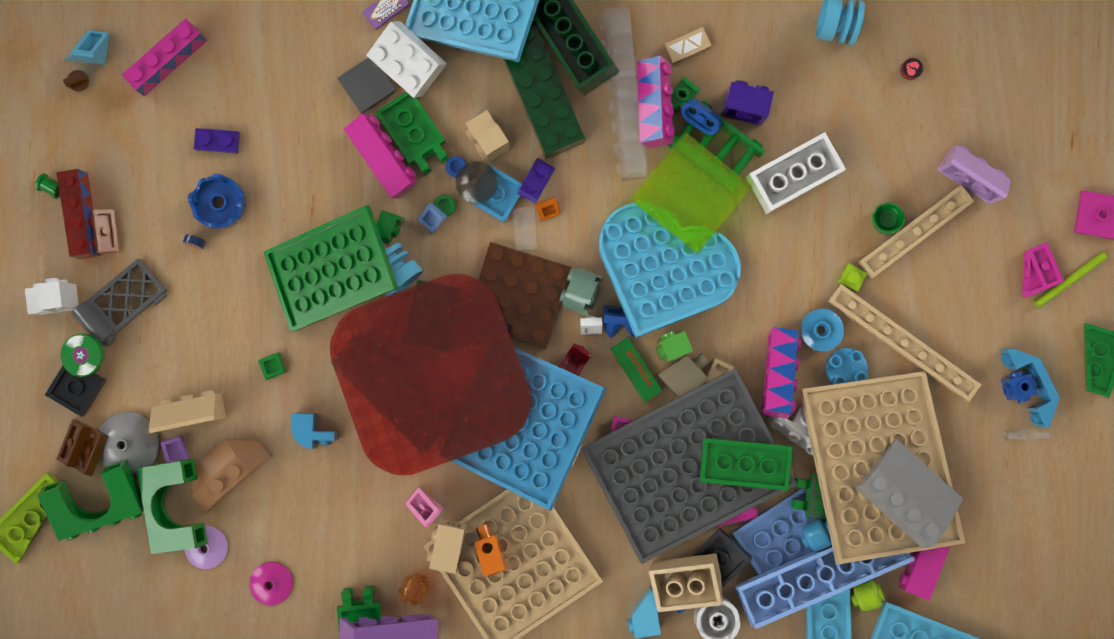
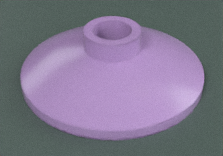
[185,526,228,569]

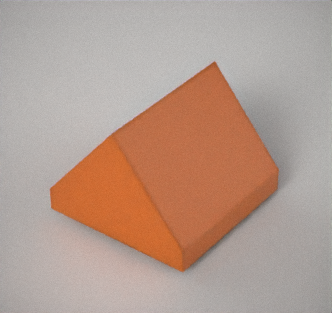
[535,197,561,221]

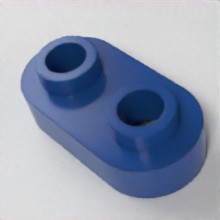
[681,99,722,135]

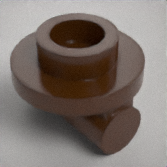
[63,70,89,92]

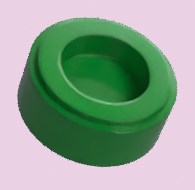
[434,195,456,217]

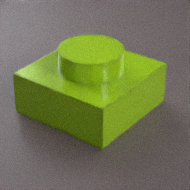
[837,263,867,293]

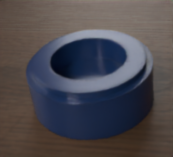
[182,234,206,249]

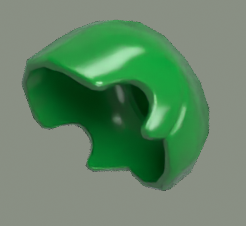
[872,203,905,235]

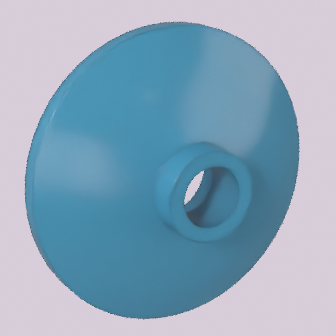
[801,309,844,351]

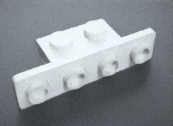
[765,407,813,455]

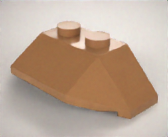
[192,439,273,513]

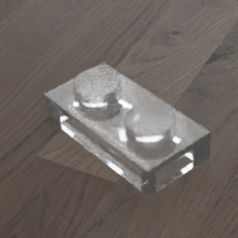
[513,207,538,251]

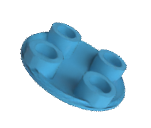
[826,348,868,385]

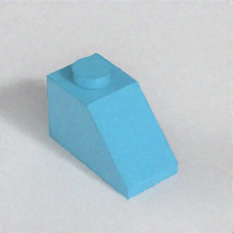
[627,587,661,639]

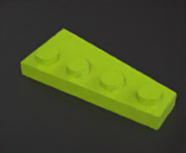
[0,472,59,564]

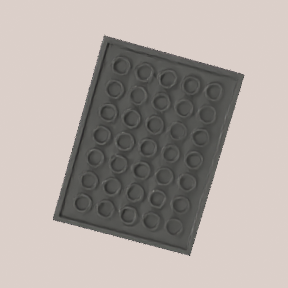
[581,368,797,564]

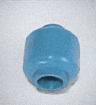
[801,519,832,552]

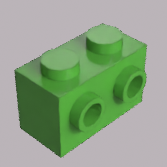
[655,331,693,362]

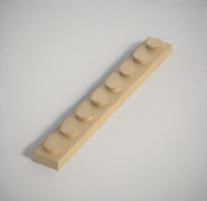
[827,284,982,402]

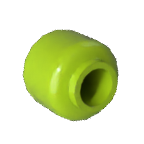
[851,580,885,612]

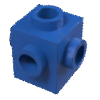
[1001,370,1037,403]

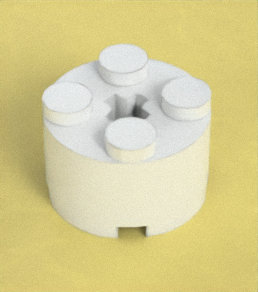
[694,596,740,639]

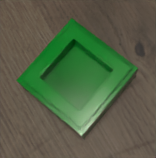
[258,352,287,380]

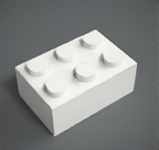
[366,21,447,98]

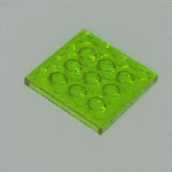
[630,132,752,254]

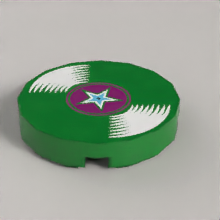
[60,333,105,377]

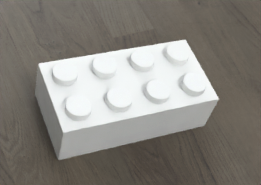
[746,132,846,215]

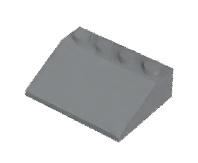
[855,439,963,548]

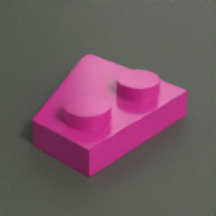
[1022,242,1064,298]

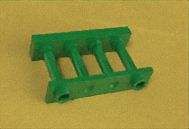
[667,99,765,195]

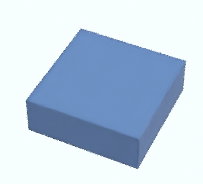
[417,203,447,233]

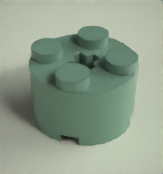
[560,268,603,317]

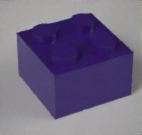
[720,80,774,126]

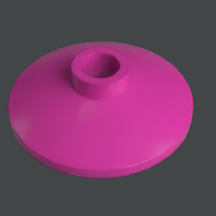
[249,562,293,606]

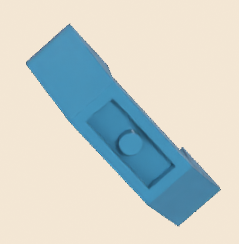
[1000,348,1060,428]

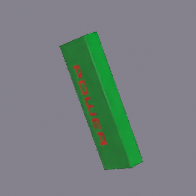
[610,337,662,403]

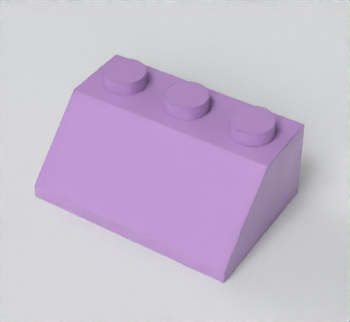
[937,145,1011,204]

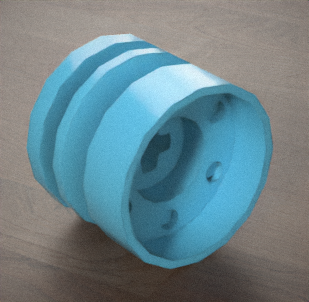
[816,0,865,46]
[385,242,423,299]

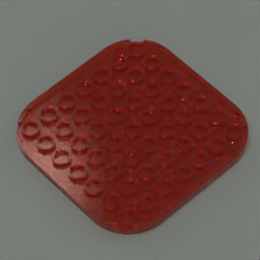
[330,274,531,475]

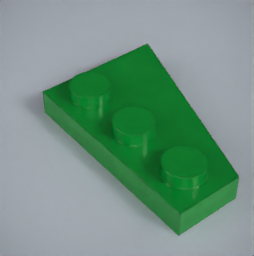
[1084,323,1114,398]

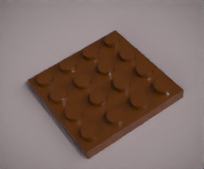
[472,242,571,348]

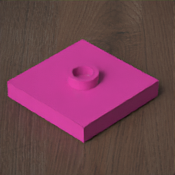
[1074,190,1114,240]

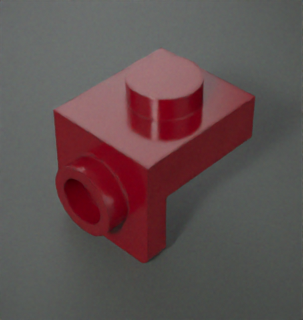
[559,343,592,376]

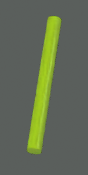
[1034,252,1108,308]

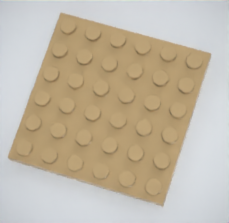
[423,489,603,639]

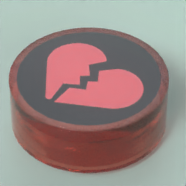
[900,58,923,80]

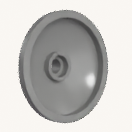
[99,412,160,475]

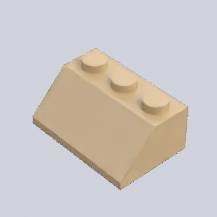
[149,390,226,433]
[649,554,723,612]

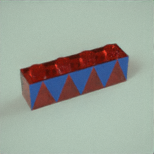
[56,169,101,259]

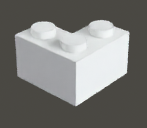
[25,278,79,315]

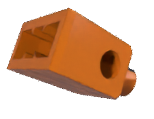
[474,524,509,577]

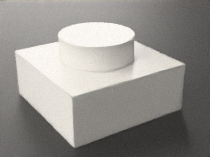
[580,316,602,335]

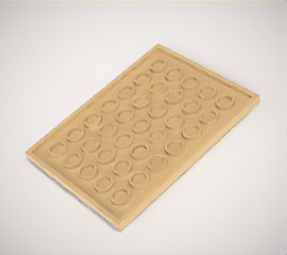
[800,371,966,565]

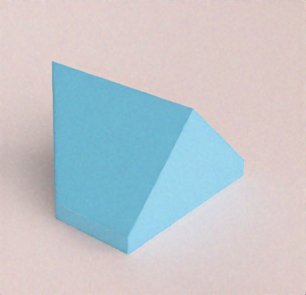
[64,30,110,65]

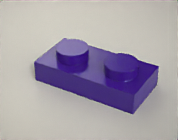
[194,128,240,154]
[517,158,555,204]

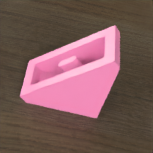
[405,487,444,528]

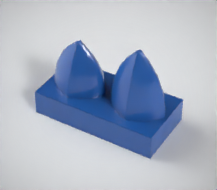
[602,306,634,338]

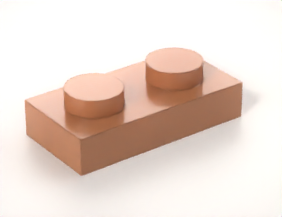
[90,209,119,253]

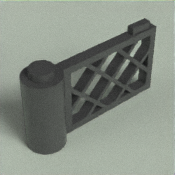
[71,259,167,347]

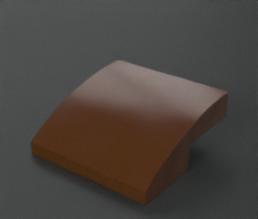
[56,419,108,476]

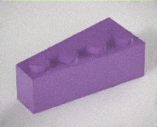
[339,614,438,639]

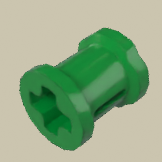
[35,173,65,199]

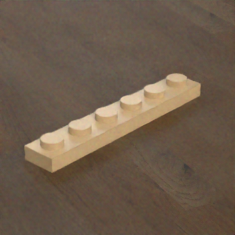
[858,185,974,279]

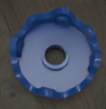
[188,174,246,229]

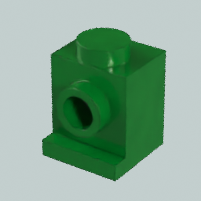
[671,76,701,113]
[376,210,405,245]

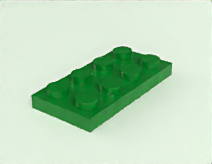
[699,437,793,491]

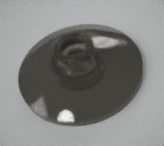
[456,161,498,204]

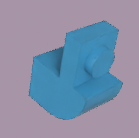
[291,413,338,449]

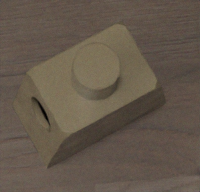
[657,353,710,397]

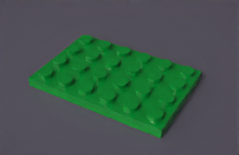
[263,205,398,332]

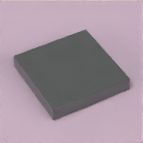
[337,57,396,114]

